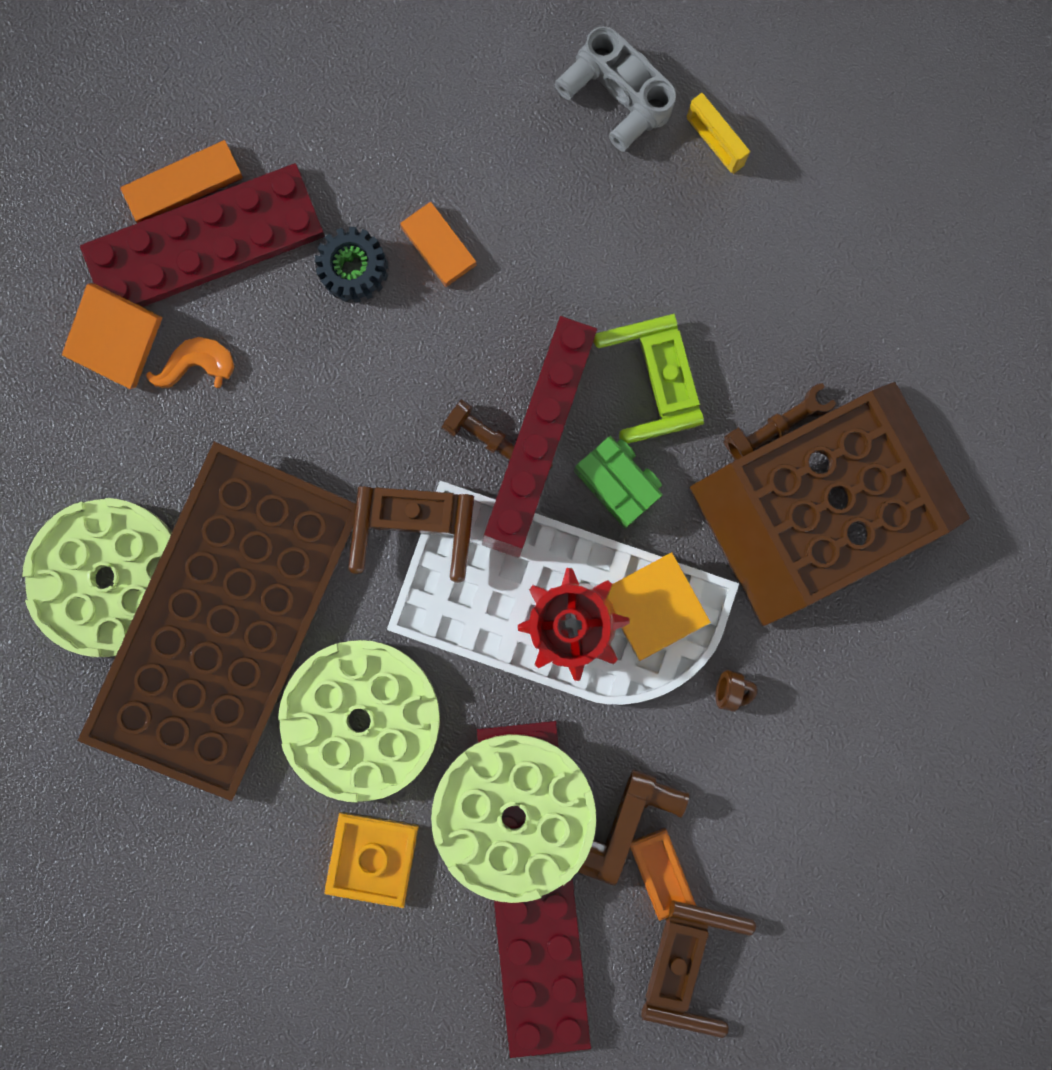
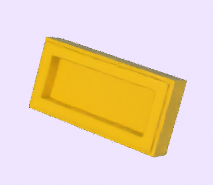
[687,93,751,174]

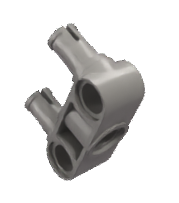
[554,26,676,152]

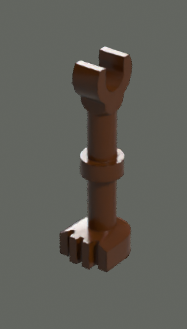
[723,383,836,460]
[441,399,553,469]

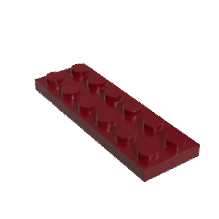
[79,163,325,307]

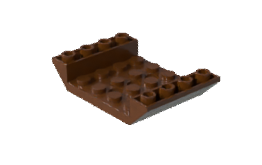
[689,382,970,626]

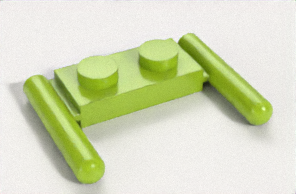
[593,314,704,444]

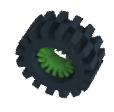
[315,227,389,303]

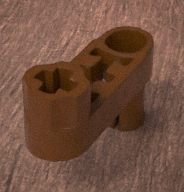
[578,769,690,886]

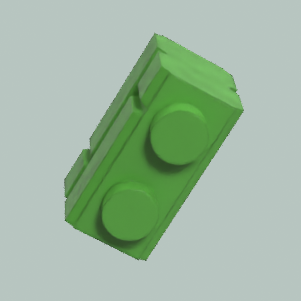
[574,436,663,529]

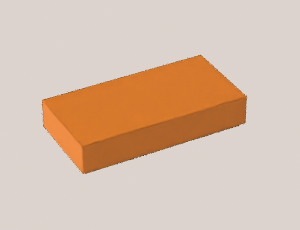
[400,201,477,287]
[630,828,696,921]

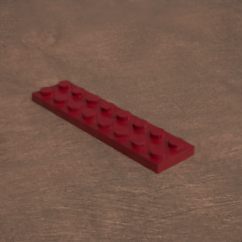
[477,720,591,1058]

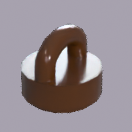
[715,670,758,712]

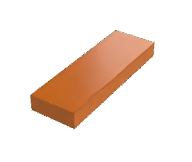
[120,140,243,223]

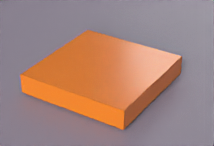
[62,283,163,389]

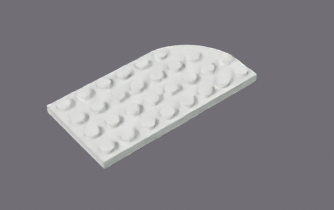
[387,481,739,705]

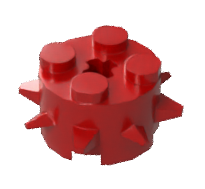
[518,568,630,681]

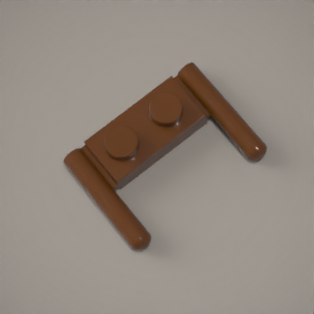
[348,486,475,583]
[641,900,756,1038]

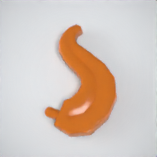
[146,337,235,388]

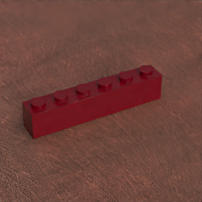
[482,316,598,558]

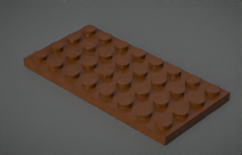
[77,441,356,801]

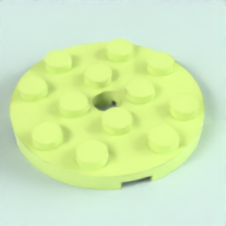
[22,498,172,657]
[278,640,440,802]
[431,734,596,903]

